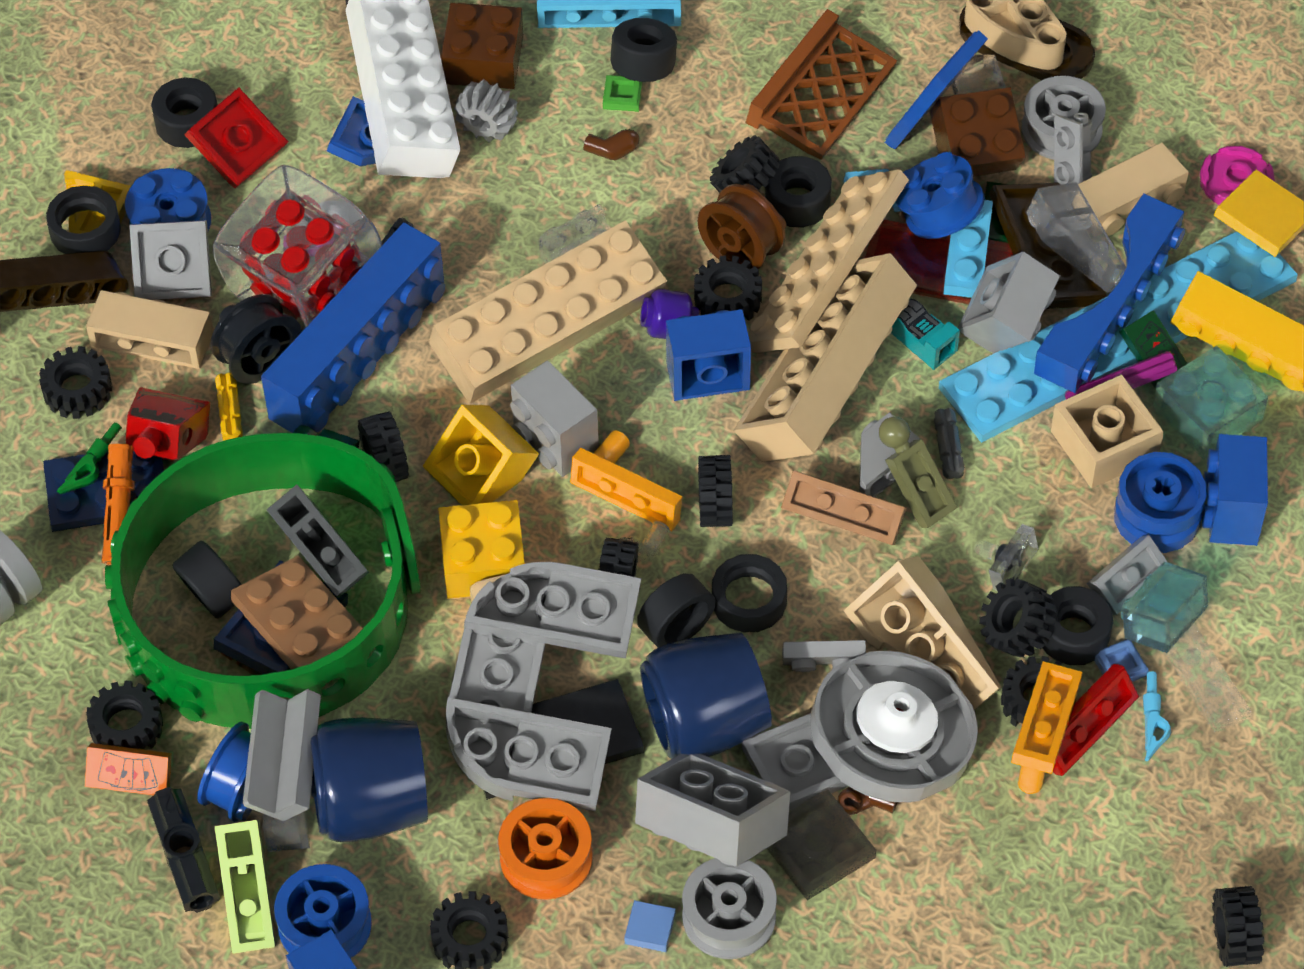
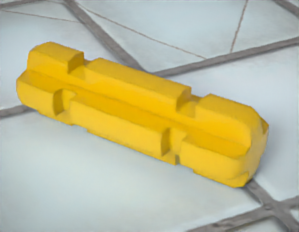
[215,372,243,440]

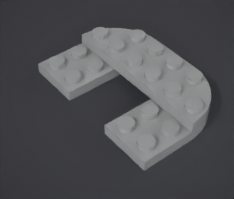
[446,562,641,811]

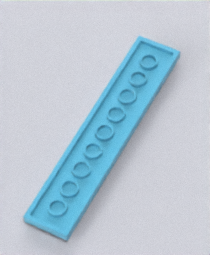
[939,231,1298,443]

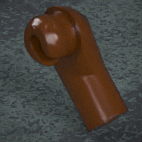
[583,129,640,161]

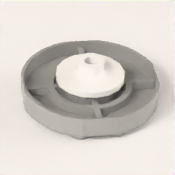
[810,651,978,802]

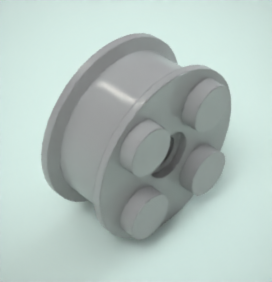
[1021,76,1106,160]
[682,858,777,959]

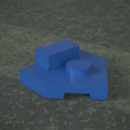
[326,96,376,166]

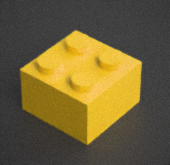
[438,500,525,599]

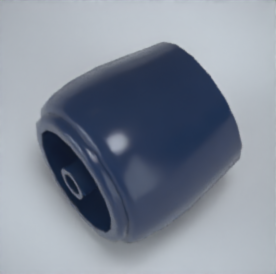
[640,633,772,759]
[311,717,428,842]

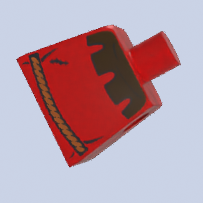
[126,387,210,460]

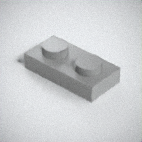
[1087,535,1171,615]
[782,640,866,672]

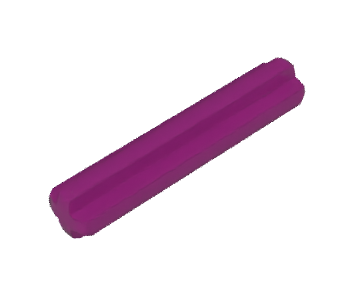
[1065,351,1177,399]

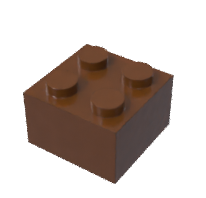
[441,3,524,89]
[930,87,1026,177]

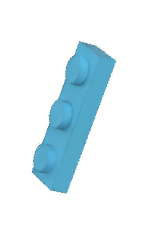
[943,200,993,298]

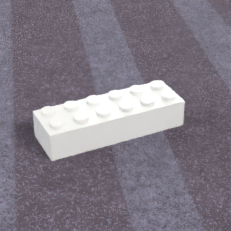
[346,0,460,178]

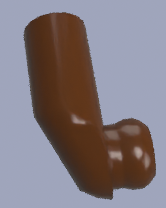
[837,787,898,815]

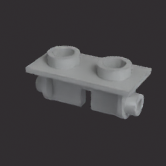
[1054,113,1092,191]

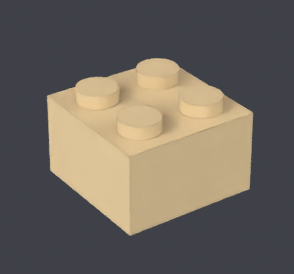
[1051,375,1164,489]

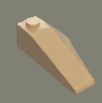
[844,556,1001,711]

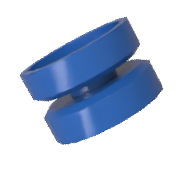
[1114,452,1206,553]

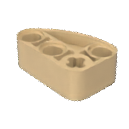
[964,0,1066,70]

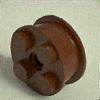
[697,184,787,269]

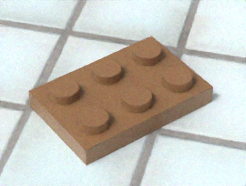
[231,555,363,670]

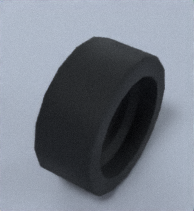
[46,185,121,254]
[712,554,787,633]
[637,573,715,648]

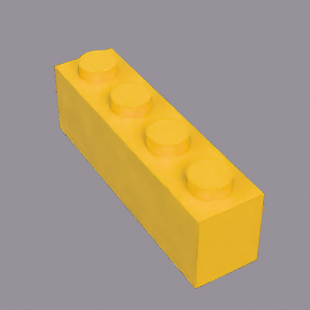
[1170,271,1304,392]

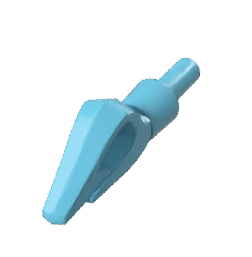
[1143,671,1171,761]

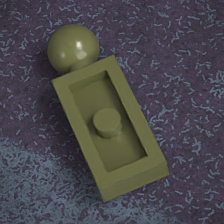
[879,416,958,528]

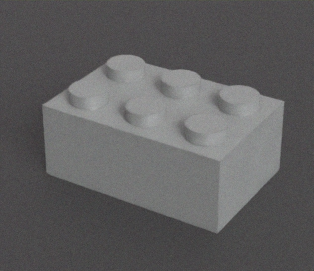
[635,754,790,867]

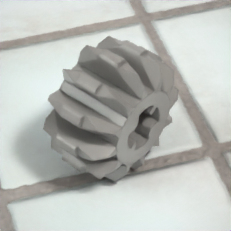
[454,79,518,142]

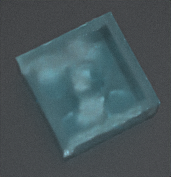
[1153,346,1268,460]

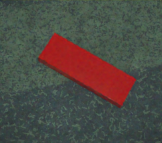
[1053,664,1139,776]

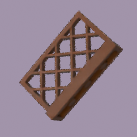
[745,9,898,160]

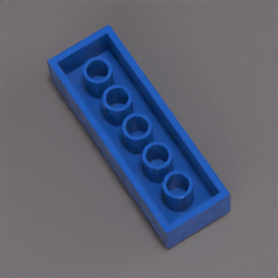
[261,222,445,433]

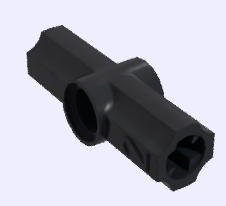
[147,787,220,913]

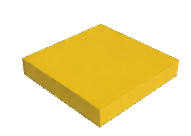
[1214,169,1304,257]

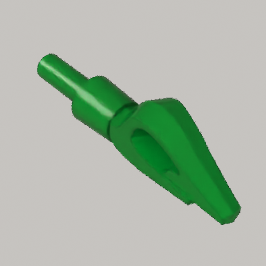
[57,422,122,494]

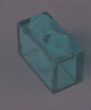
[1121,561,1208,653]

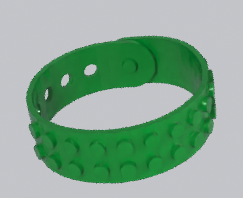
[105,433,421,729]

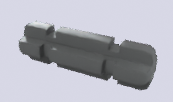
[934,408,965,479]

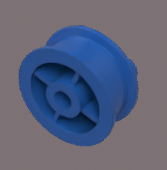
[895,152,985,239]
[125,168,211,231]
[197,722,252,822]
[274,864,372,959]

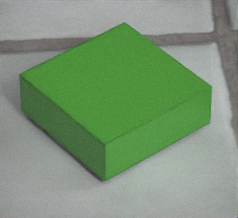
[602,75,643,112]

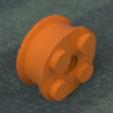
[498,798,593,900]

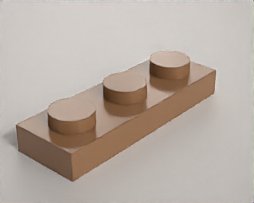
[781,470,907,545]

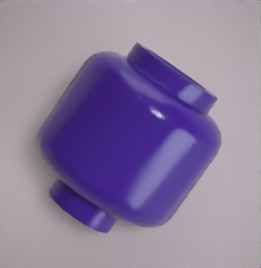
[640,289,699,339]

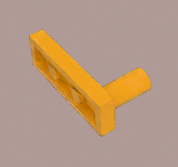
[570,430,683,532]
[1011,661,1083,794]

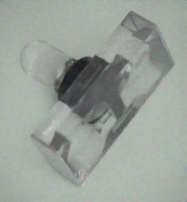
[974,524,1039,591]

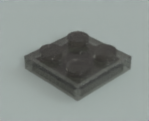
[767,789,877,901]

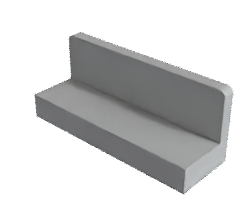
[243,689,321,821]

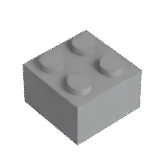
[958,252,1060,353]
[510,360,599,477]

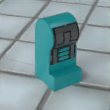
[891,299,960,370]

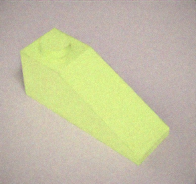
[215,820,275,954]

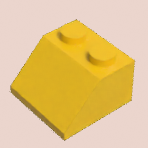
[423,405,539,505]

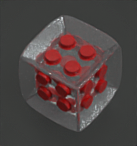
[213,165,383,331]

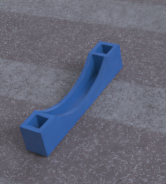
[1034,193,1186,393]

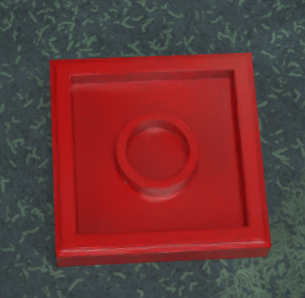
[184,87,289,189]

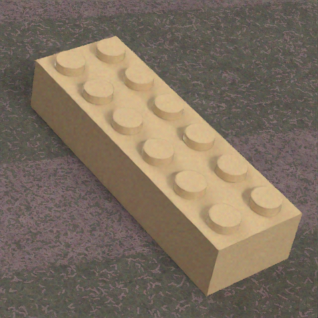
[429,220,667,404]
[733,253,917,462]

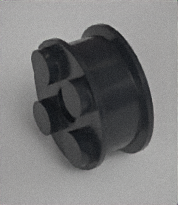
[210,294,302,384]

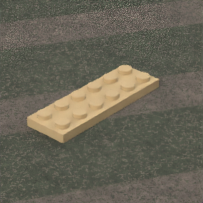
[748,169,909,353]

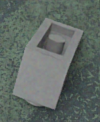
[859,412,920,497]

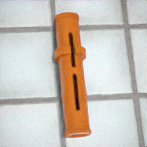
[101,444,135,565]

